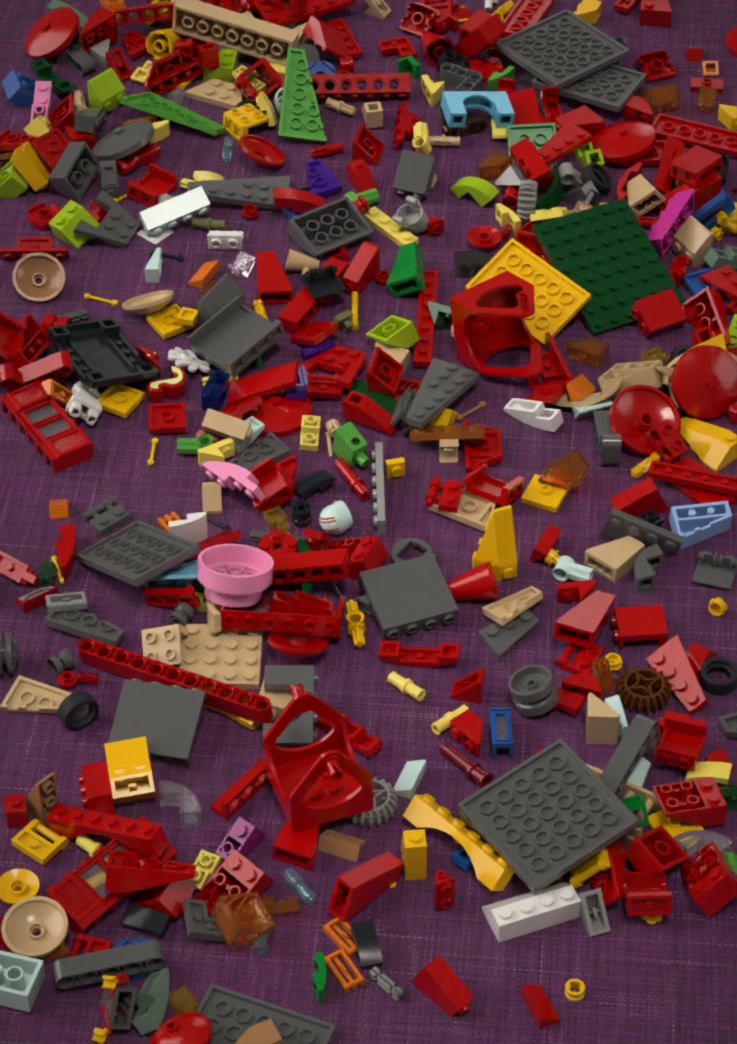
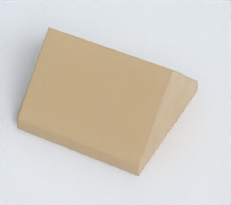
[586,692,620,745]

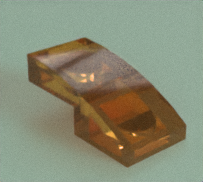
[253,894,300,913]

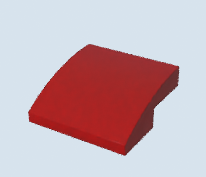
[522,379,571,404]

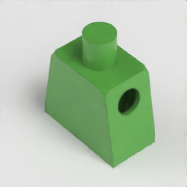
[332,422,371,468]

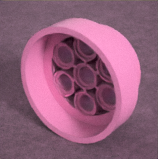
[197,544,274,607]

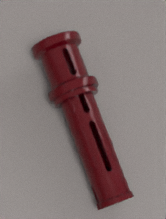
[439,742,494,789]

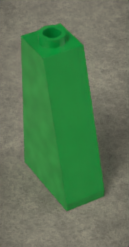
[386,242,425,298]

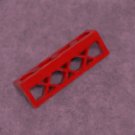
[211,756,269,821]

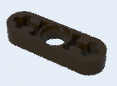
[441,116,488,138]

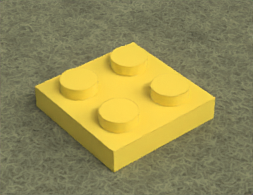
[530,207,573,222]

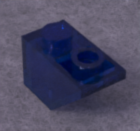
[201,370,230,412]

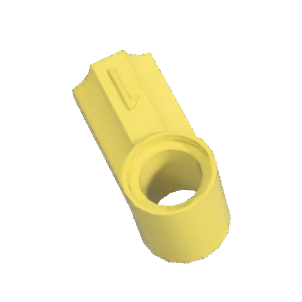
[412,121,432,155]

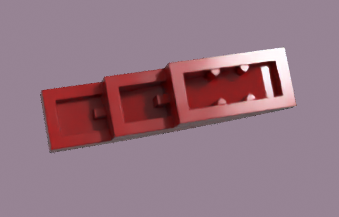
[314,712,383,758]

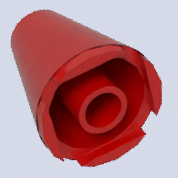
[420,32,456,68]
[447,561,500,601]

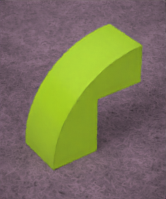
[573,141,605,168]
[450,176,499,207]

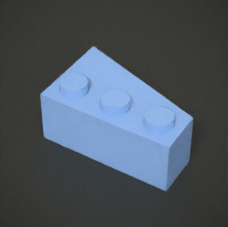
[669,501,732,550]

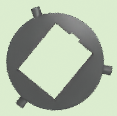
[391,537,437,564]

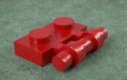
[425,476,465,513]

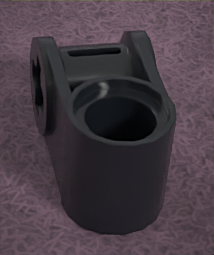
[437,49,470,68]

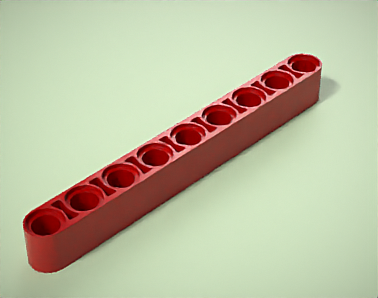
[114,0,249,25]

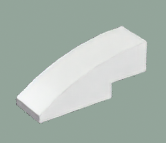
[503,398,564,432]

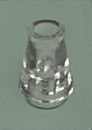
[168,86,186,105]

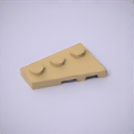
[482,586,543,626]
[0,675,72,714]

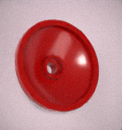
[239,134,285,168]
[268,632,328,661]
[149,1011,212,1044]

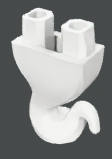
[65,381,102,425]

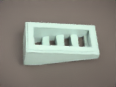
[145,247,162,283]
[604,695,628,740]

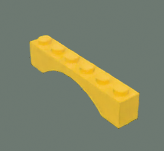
[403,794,514,891]

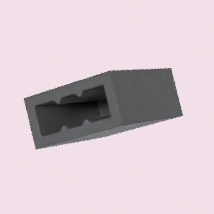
[392,149,438,200]

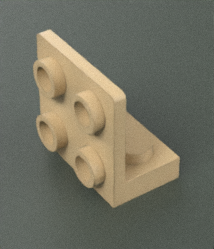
[141,624,188,666]

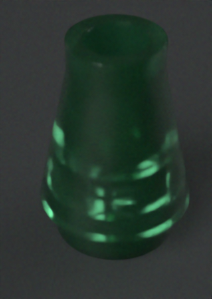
[38,561,58,588]

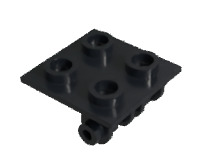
[300,264,347,300]

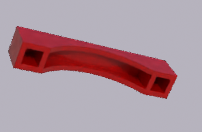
[186,36,220,69]
[46,803,169,858]

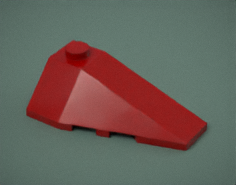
[105,850,196,894]

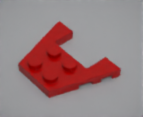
[299,345,368,389]

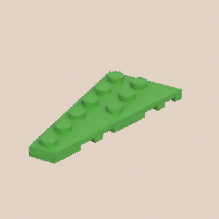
[278,47,327,144]
[120,91,227,136]

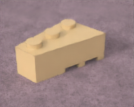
[598,360,664,398]

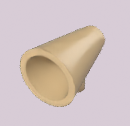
[285,248,320,274]

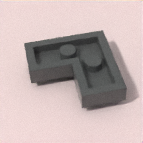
[182,898,232,943]

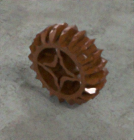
[616,665,671,715]

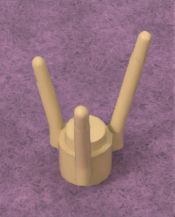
[325,419,341,457]

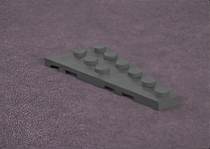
[187,176,290,211]
[406,357,480,429]

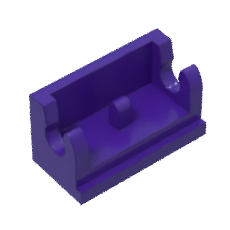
[284,365,308,401]

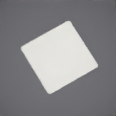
[137,228,174,244]

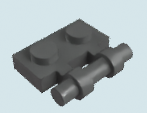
[81,496,132,536]

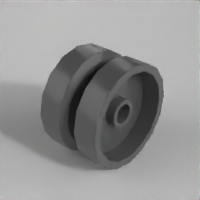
[508,664,559,716]

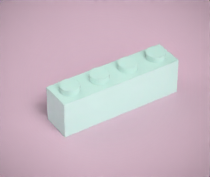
[139,186,210,235]

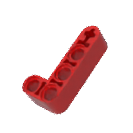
[0,351,73,392]

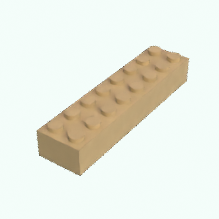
[172,0,299,66]

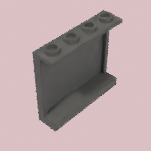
[187,295,285,378]
[358,553,459,640]
[108,678,208,768]

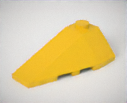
[680,416,737,473]
[472,505,517,581]

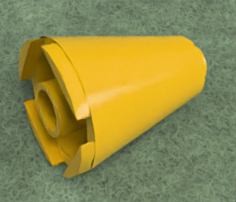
[146,28,186,60]

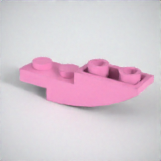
[30,81,52,122]
[202,461,266,501]

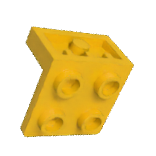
[223,103,269,142]

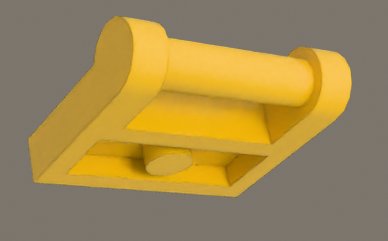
[11,818,69,866]
[569,847,611,889]

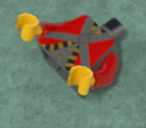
[91,973,137,1044]

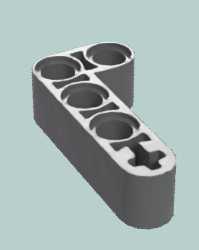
[592,410,621,465]

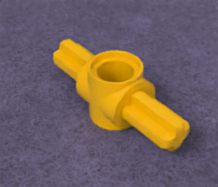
[345,599,366,648]

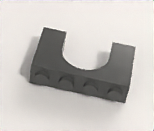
[262,665,319,750]

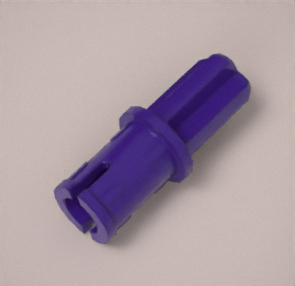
[300,339,336,361]

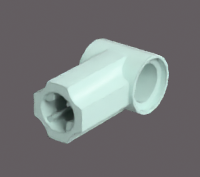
[552,555,594,581]

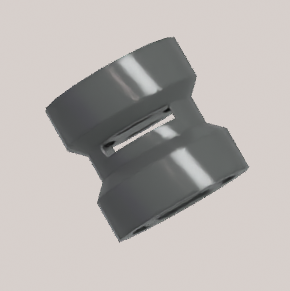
[168,602,195,626]
[47,649,75,676]

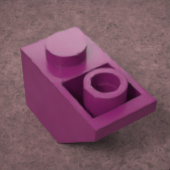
[215,816,265,860]

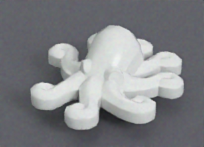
[167,347,211,373]

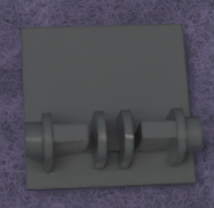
[692,550,737,590]

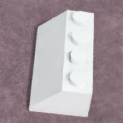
[482,882,581,943]

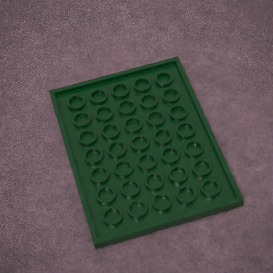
[531,198,685,337]

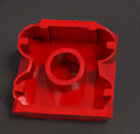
[399,1,441,37]
[635,50,677,83]

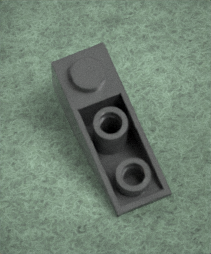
[74,106,106,133]

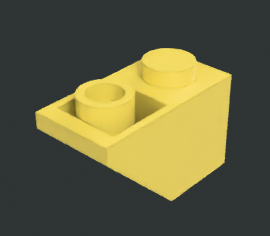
[24,115,53,137]

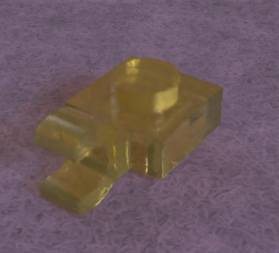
[262,506,290,534]

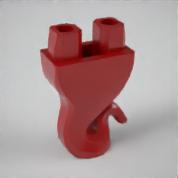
[116,141,161,175]

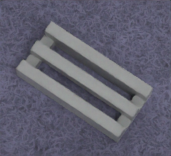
[45,591,88,613]

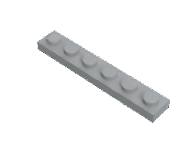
[371,442,385,535]

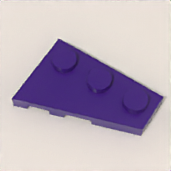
[305,158,342,197]

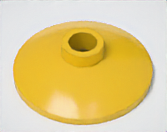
[0,869,40,905]

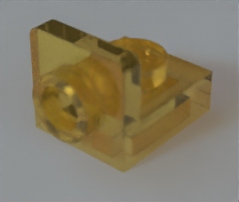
[641,346,670,366]
[168,985,198,1014]

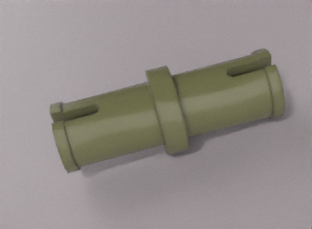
[191,217,227,231]

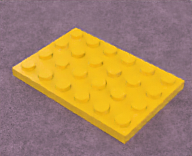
[465,238,592,347]

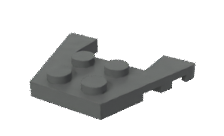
[73,189,140,248]

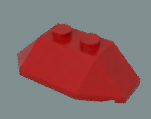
[144,49,204,95]

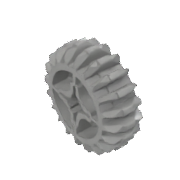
[517,179,538,225]
[346,776,398,828]

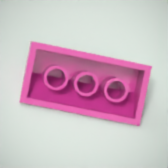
[647,189,695,260]

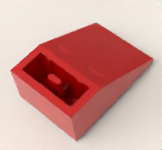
[80,7,118,55]
[302,15,348,59]
[326,536,388,580]
[652,777,727,827]
[680,841,737,917]
[194,849,274,922]

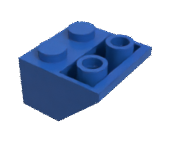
[1,69,36,108]

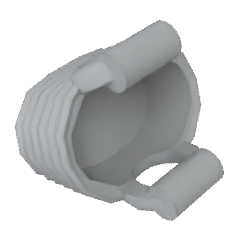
[392,195,429,233]

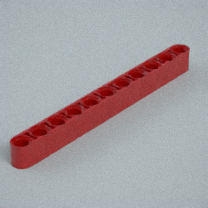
[77,638,274,724]

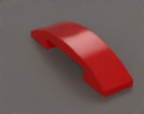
[616,162,642,201]
[378,641,461,668]

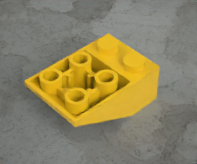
[104,736,156,805]

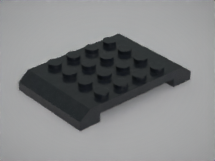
[47,317,159,390]

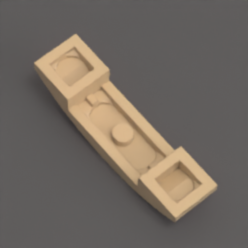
[550,380,622,407]

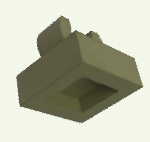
[333,309,353,334]

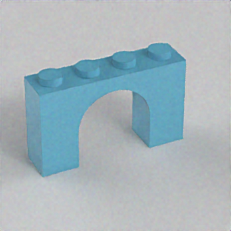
[441,91,515,127]

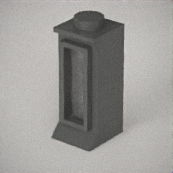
[99,160,120,199]
[390,388,417,435]

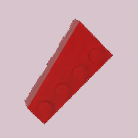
[639,0,672,28]

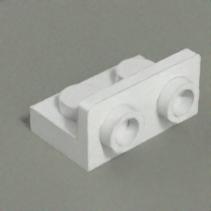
[207,230,244,250]

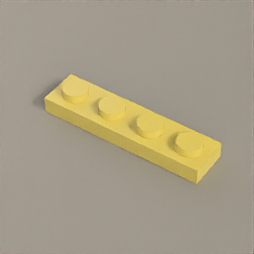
[362,206,419,246]

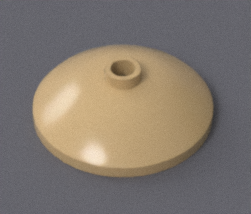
[122,290,174,315]
[1,896,68,958]

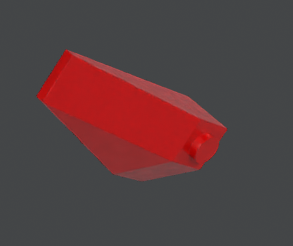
[681,286,731,346]
[588,836,626,907]

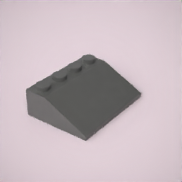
[287,196,374,257]

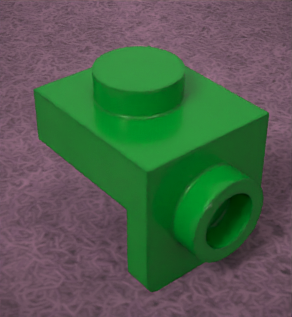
[397,55,421,79]

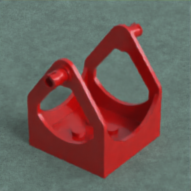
[449,271,542,389]
[263,683,373,833]

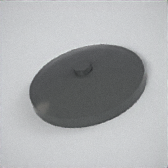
[92,120,155,161]

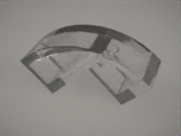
[159,780,202,826]
[673,830,734,857]

